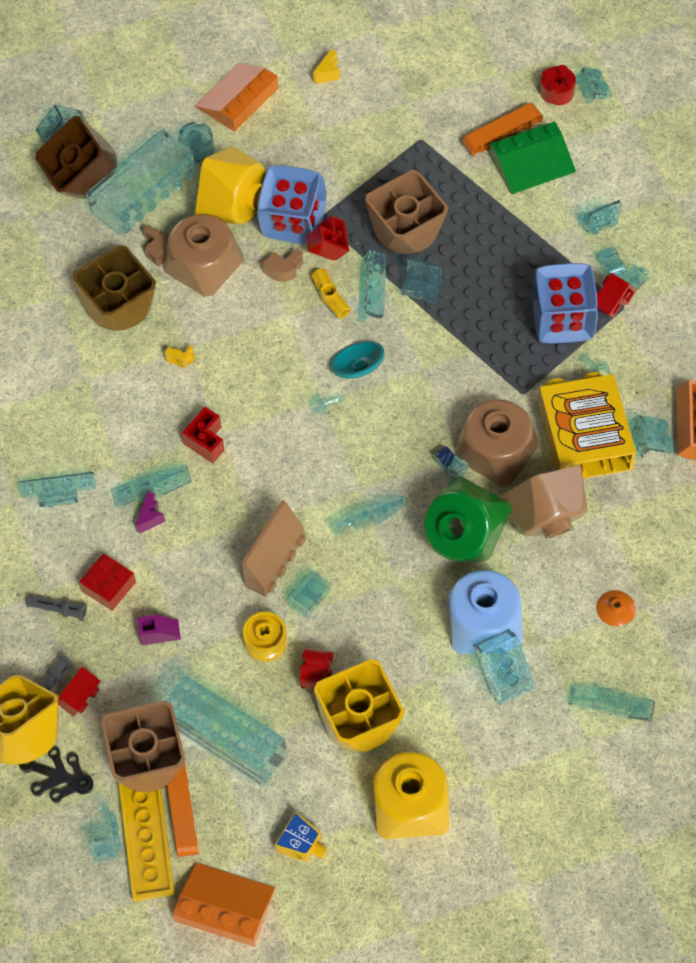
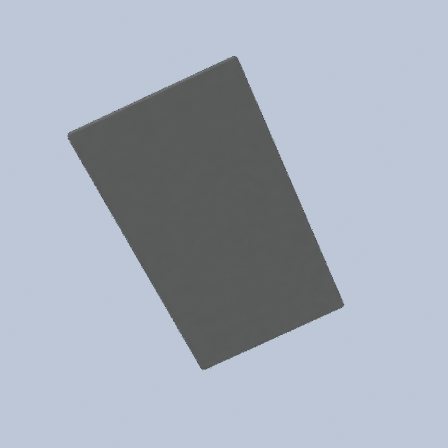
[322,140,624,394]

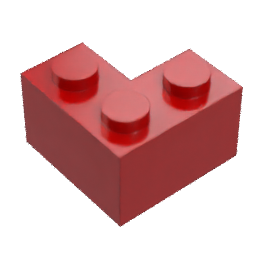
[306,216,349,261]
[597,273,637,318]
[181,407,225,463]

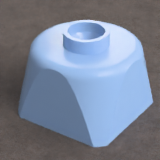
[446,570,522,654]

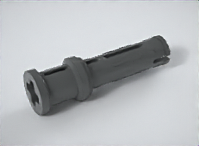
[26,594,87,621]
[40,654,74,691]

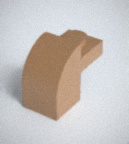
[143,225,169,267]
[262,248,303,282]

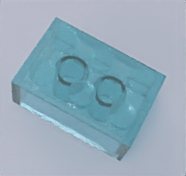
[473,628,535,705]

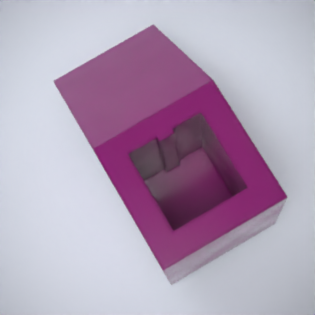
[137,615,181,645]

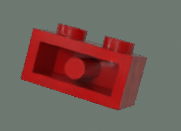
[58,667,101,717]

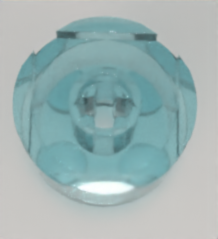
[178,122,215,164]

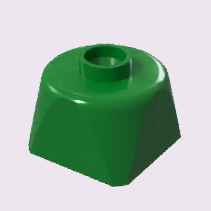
[423,476,512,562]

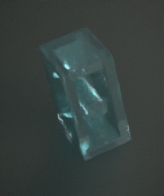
[288,570,331,619]

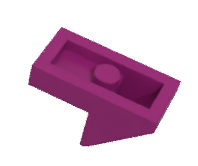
[136,492,165,533]

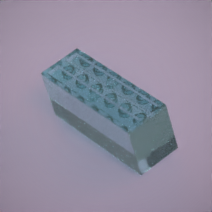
[86,128,195,236]
[165,675,287,788]

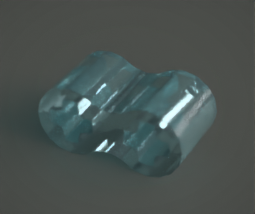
[595,247,627,278]

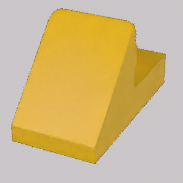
[313,49,340,84]

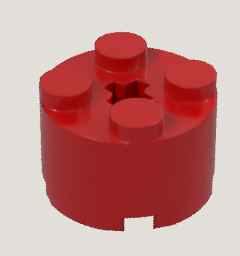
[540,64,576,106]
[300,648,334,690]

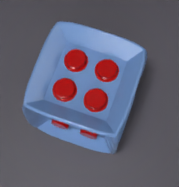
[257,165,327,245]
[532,263,598,344]

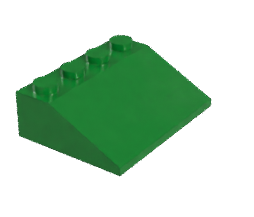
[490,121,576,195]

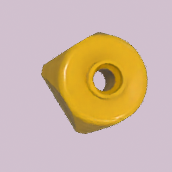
[195,146,266,225]
[314,659,405,752]
[0,675,59,765]
[372,752,450,839]

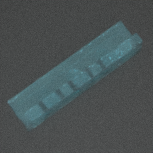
[358,250,386,322]

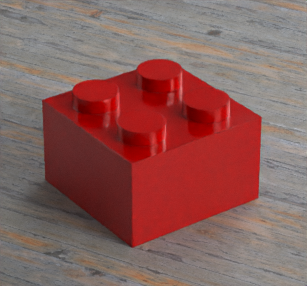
[79,553,136,611]

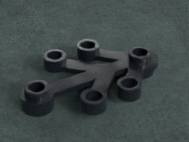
[18,747,94,803]

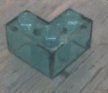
[36,105,88,144]

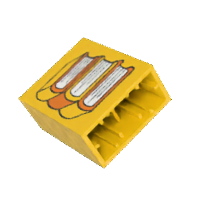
[538,372,636,478]

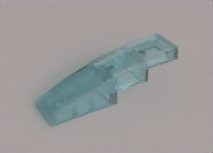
[111,464,192,507]
[331,495,407,537]
[568,685,655,721]

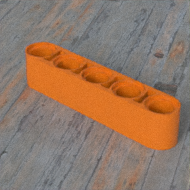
[462,103,543,156]
[167,762,199,858]

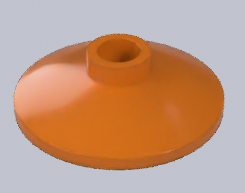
[596,590,636,626]

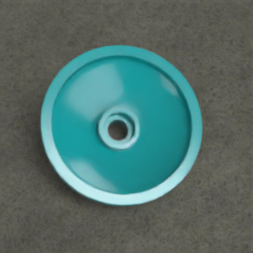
[331,341,385,379]

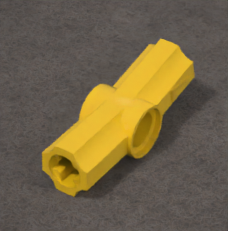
[311,268,351,319]

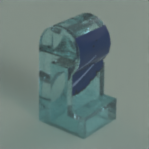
[432,446,468,479]

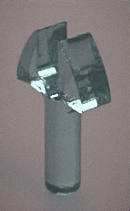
[579,354,610,376]
[309,394,345,414]

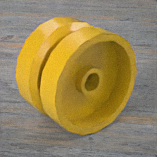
[243,612,287,662]

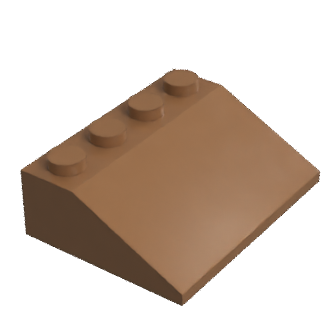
[242,500,306,597]

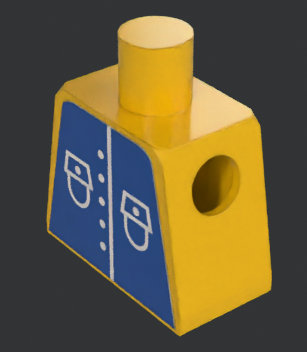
[275,812,328,863]

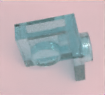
[621,265,651,290]

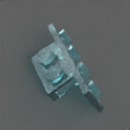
[18,472,97,507]

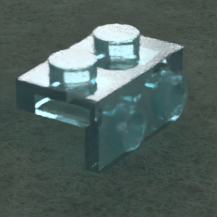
[576,67,612,104]

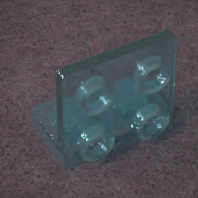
[577,200,621,236]
[401,257,443,303]
[628,415,676,459]
[89,806,122,863]

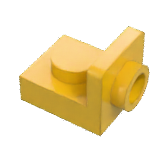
[165,345,195,369]

